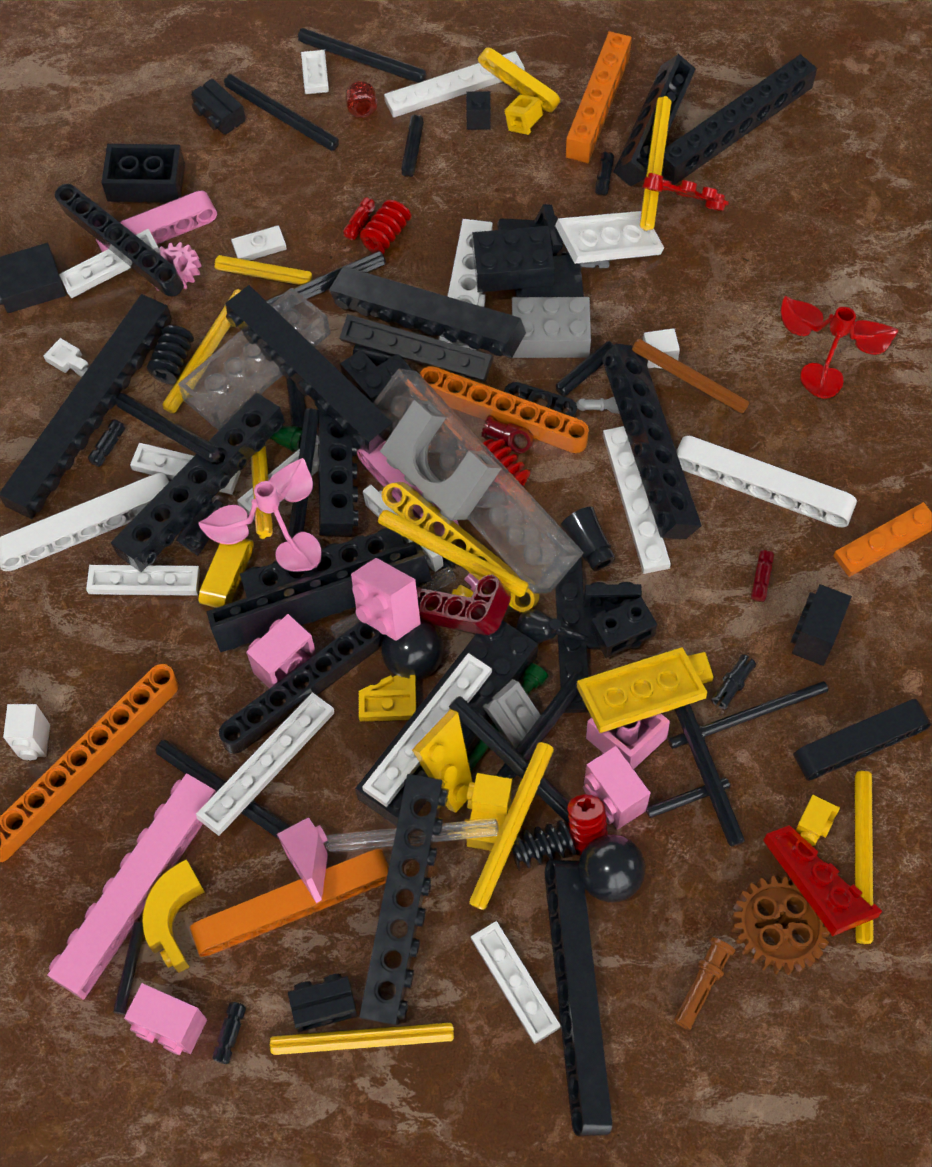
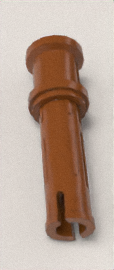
[673,937,736,1030]

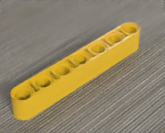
[382,482,539,612]

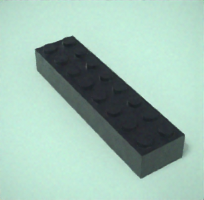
[355,620,538,827]

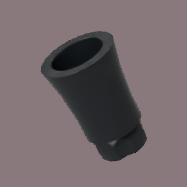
[560,506,615,571]

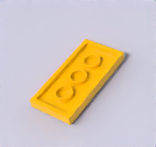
[577,647,707,733]

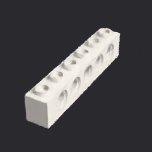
[439,219,493,350]

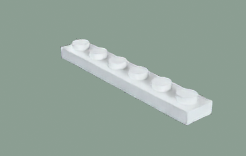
[384,51,525,118]
[603,426,671,574]
[363,653,492,807]
[196,692,334,836]

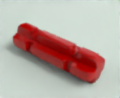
[343,197,375,240]

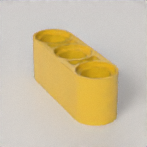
[198,538,253,608]

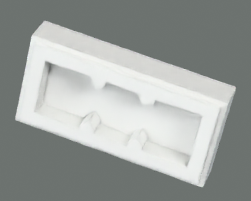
[301,50,329,94]
[231,225,287,261]

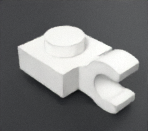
[44,338,88,377]

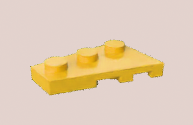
[412,709,472,813]

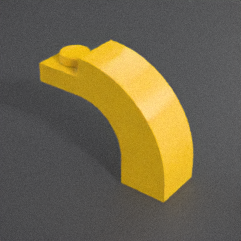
[143,859,204,973]

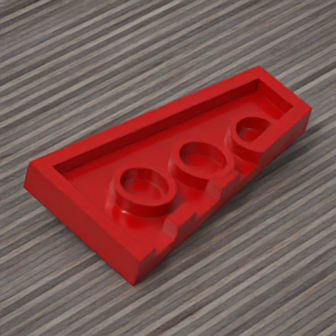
[763,825,882,936]

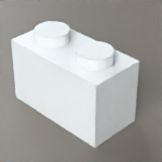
[3,704,50,760]

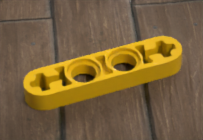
[478,47,560,112]

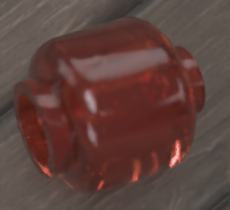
[345,81,377,118]

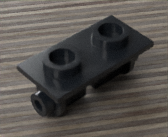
[176,500,224,556]

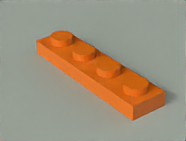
[833,502,932,577]

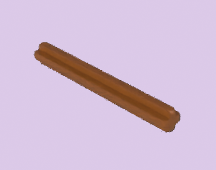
[632,339,749,413]

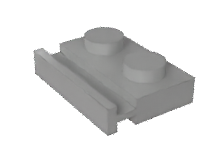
[483,679,541,749]

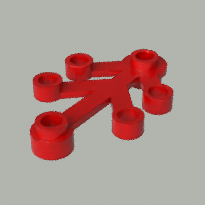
[642,173,729,211]

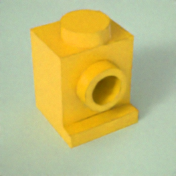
[504,95,543,135]
[795,795,840,846]

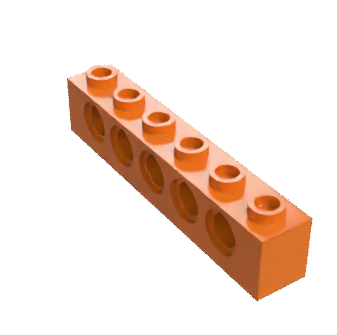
[566,31,632,163]

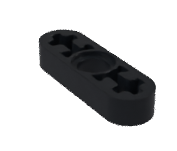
[504,382,577,418]

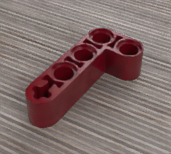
[416,575,511,635]

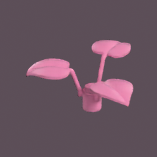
[199,458,321,571]

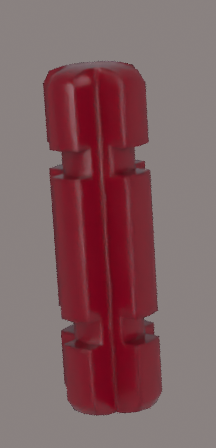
[751,550,774,602]

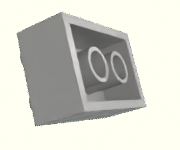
[512,297,591,358]

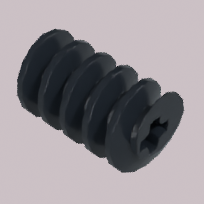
[147,325,194,385]
[512,820,576,871]

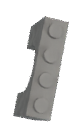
[380,399,502,521]

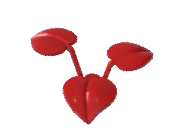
[781,296,898,399]

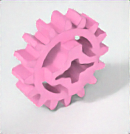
[152,242,201,291]

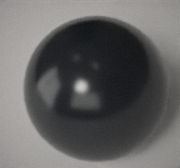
[381,619,444,680]
[578,834,646,903]

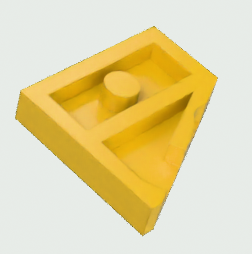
[359,675,416,721]

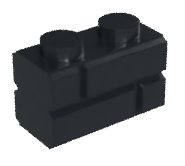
[191,78,246,135]
[288,973,358,1033]

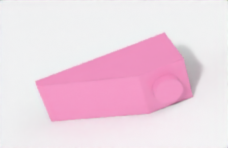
[277,817,328,903]

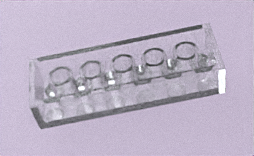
[178,288,331,430]

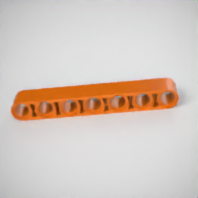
[419,366,589,453]
[190,849,389,957]

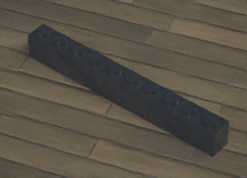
[0,294,172,519]

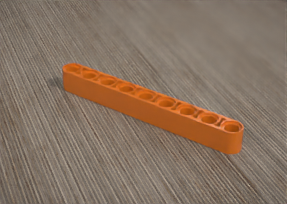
[0,664,179,863]

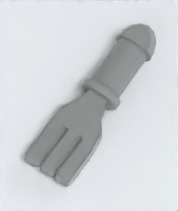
[576,397,620,414]

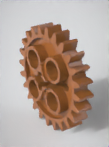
[731,876,830,975]

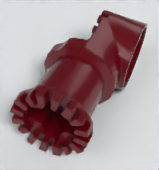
[481,415,534,454]

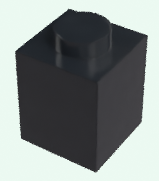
[466,91,491,130]

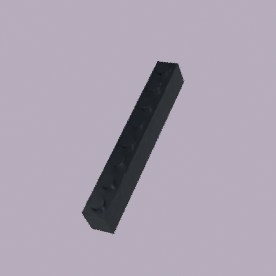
[329,266,526,358]
[225,285,393,454]
[206,542,432,653]

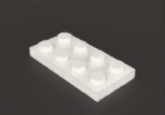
[555,211,664,264]

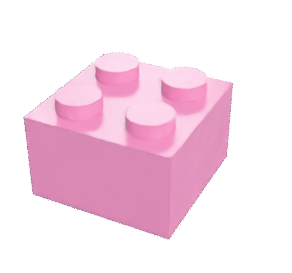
[351,558,421,641]
[246,614,316,689]
[586,713,670,770]
[583,746,651,830]
[124,983,207,1055]

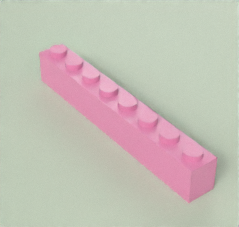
[48,773,216,1000]

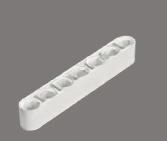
[676,436,857,527]
[0,473,169,571]

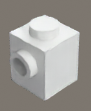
[643,329,680,368]

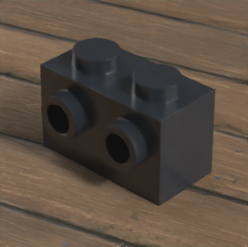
[590,597,658,658]

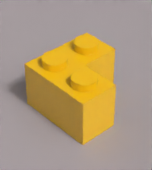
[462,773,512,851]

